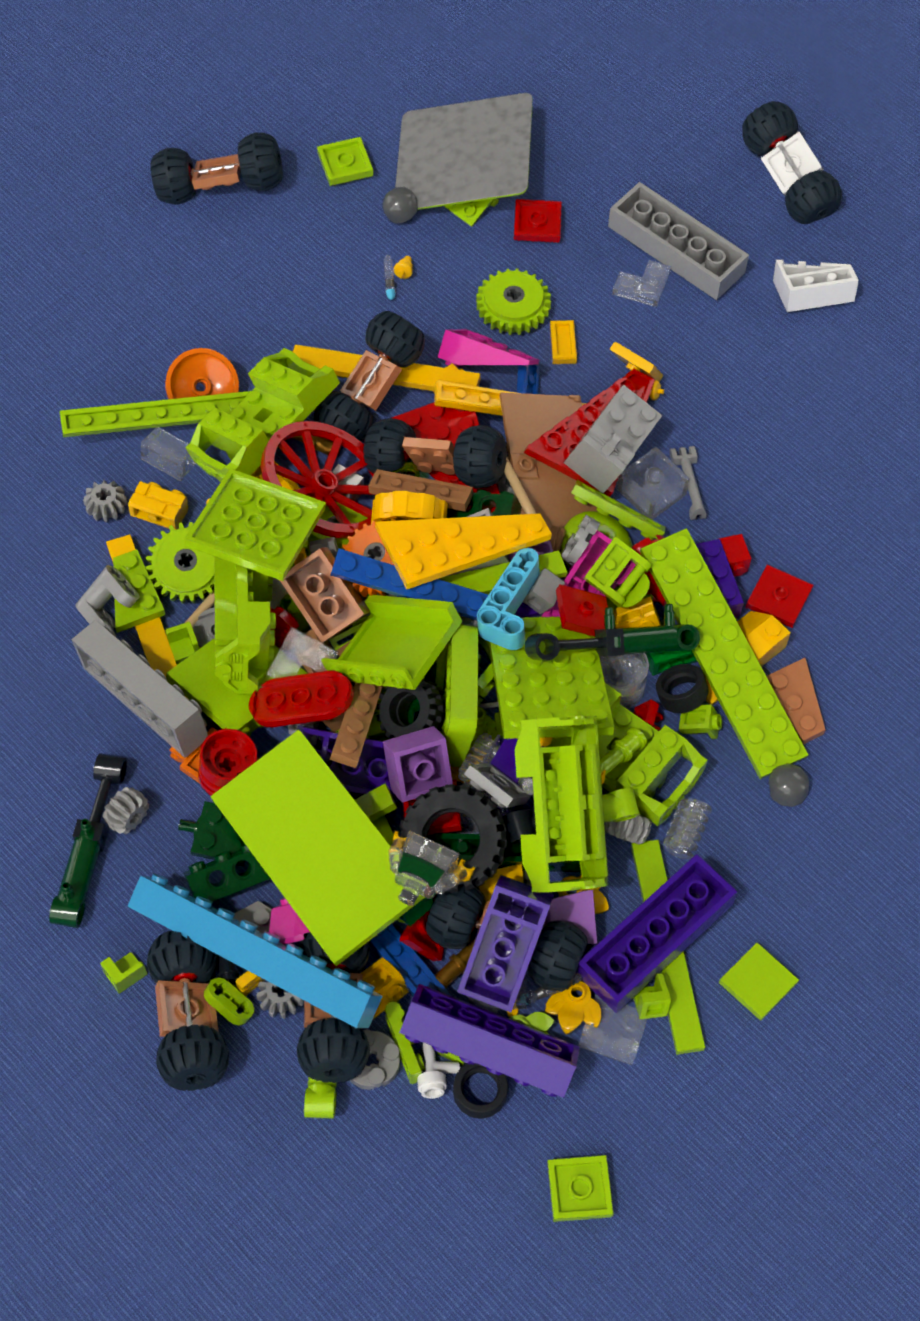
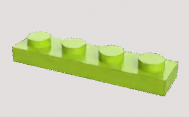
[571,480,665,540]

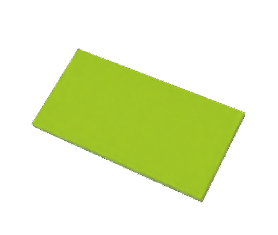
[210,729,428,966]

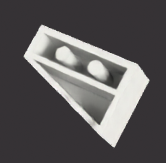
[773,260,858,312]

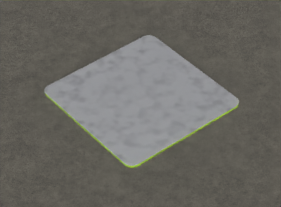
[395,93,533,209]

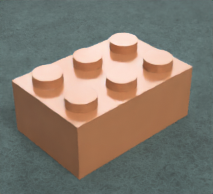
[280,547,370,643]

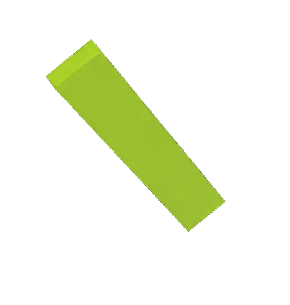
[439,550,567,595]

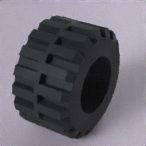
[376,679,446,739]

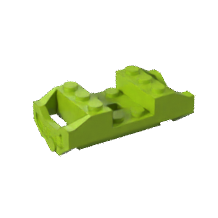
[185,348,340,482]
[214,556,276,694]
[547,683,708,826]
[515,716,609,892]

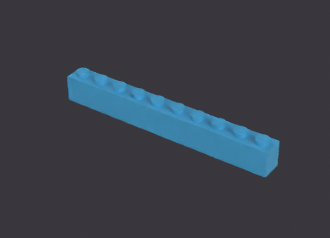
[127,874,382,1028]

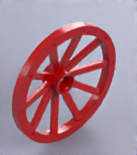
[261,421,375,538]

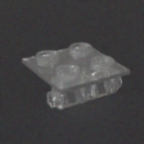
[458,732,500,791]
[578,995,647,1065]

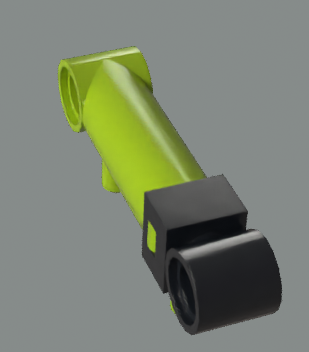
[503,788,640,844]

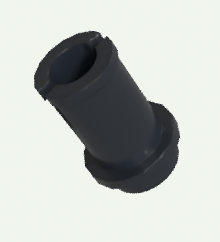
[217,954,240,985]

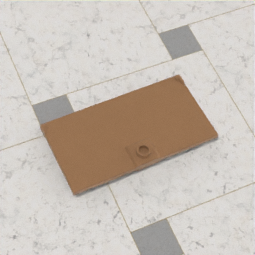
[499,392,598,531]

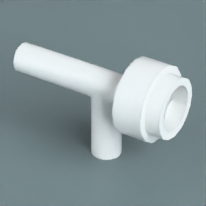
[417,1042,460,1099]

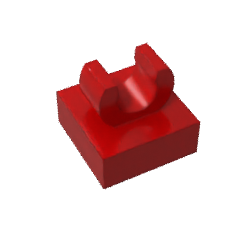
[633,699,663,731]

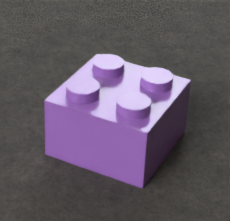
[383,726,453,803]

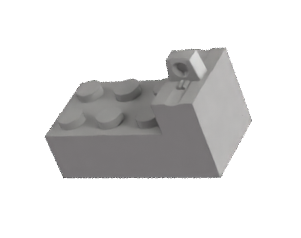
[564,385,662,494]

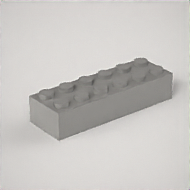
[608,182,749,300]
[71,620,208,758]

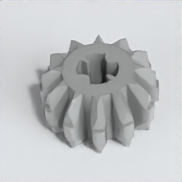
[83,479,127,523]
[103,787,149,834]
[604,815,652,844]
[256,981,304,1019]

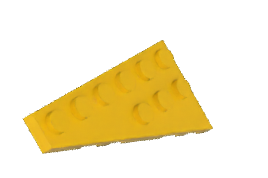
[375,513,552,589]

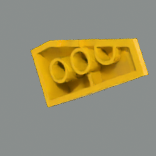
[703,611,791,706]

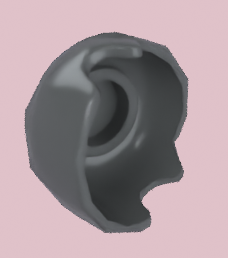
[382,187,418,224]
[768,764,809,807]

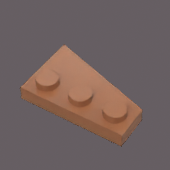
[766,658,825,744]

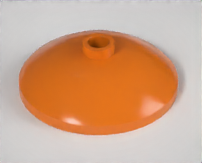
[165,348,239,399]

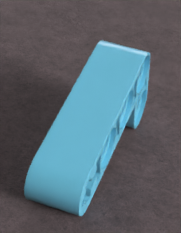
[477,548,540,650]

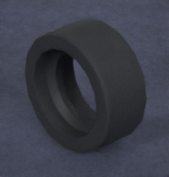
[655,664,709,713]
[453,1063,508,1119]

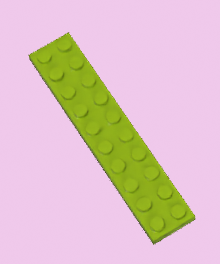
[640,528,808,779]

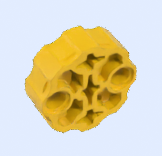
[371,491,448,525]

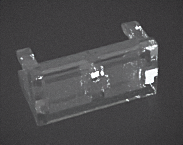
[141,427,195,481]

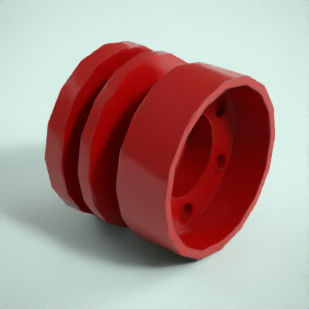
[198,729,257,796]

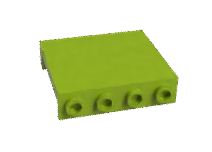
[321,595,462,690]
[166,638,308,737]

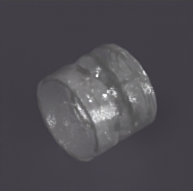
[599,653,649,709]

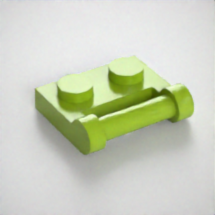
[583,536,652,607]

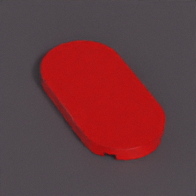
[249,671,354,727]

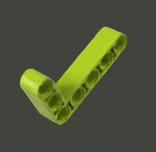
[440,624,478,768]

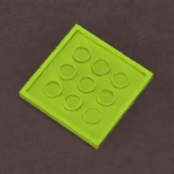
[185,468,326,581]

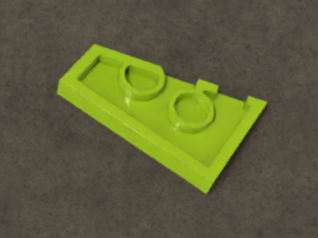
[113,549,165,633]

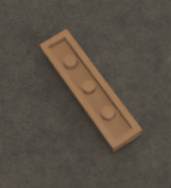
[368,469,473,511]
[330,683,382,768]

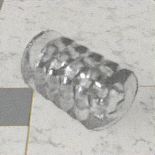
[663,798,712,859]

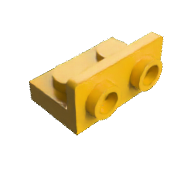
[360,957,409,1019]

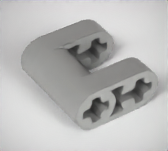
[75,565,140,630]

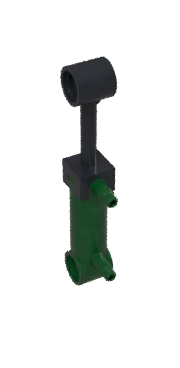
[525,604,700,660]
[49,753,127,928]

